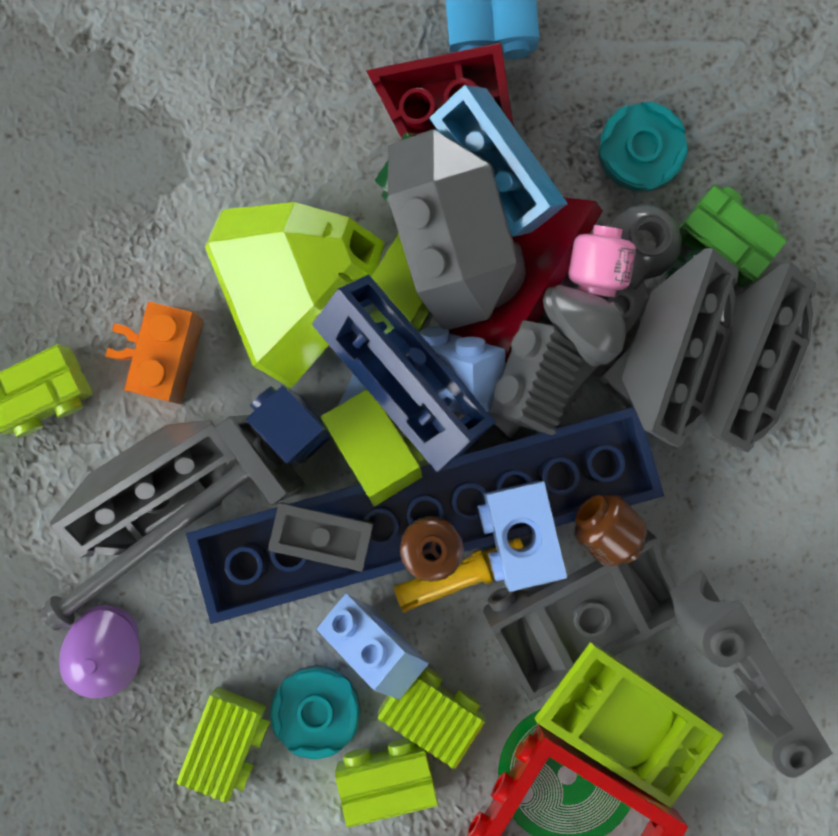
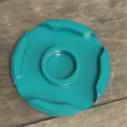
[598,102,688,192]
[270,665,361,760]

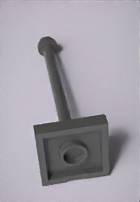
[40,415,306,630]

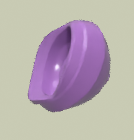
[59,605,140,698]

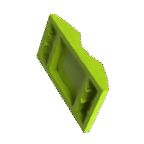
[534,642,724,808]

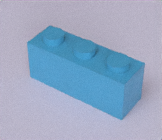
[430,85,568,237]

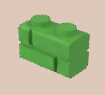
[679,184,787,288]

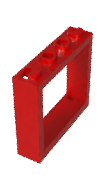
[467,725,688,836]

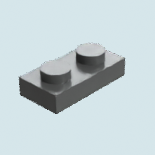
[268,502,374,572]

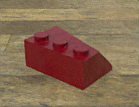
[366,43,514,138]

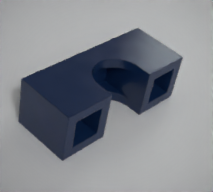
[246,385,332,464]

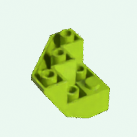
[205,202,385,387]

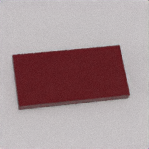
[448,197,603,365]

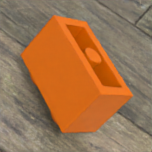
[105,301,204,405]

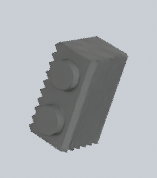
[489,320,584,436]

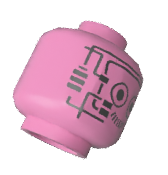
[568,225,636,297]

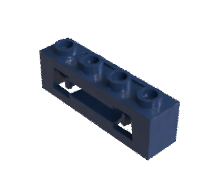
[312,275,496,472]

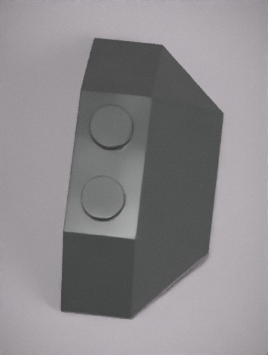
[388,129,519,330]
[622,248,738,447]
[705,263,816,453]
[50,420,237,557]

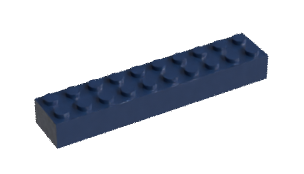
[186,407,664,625]

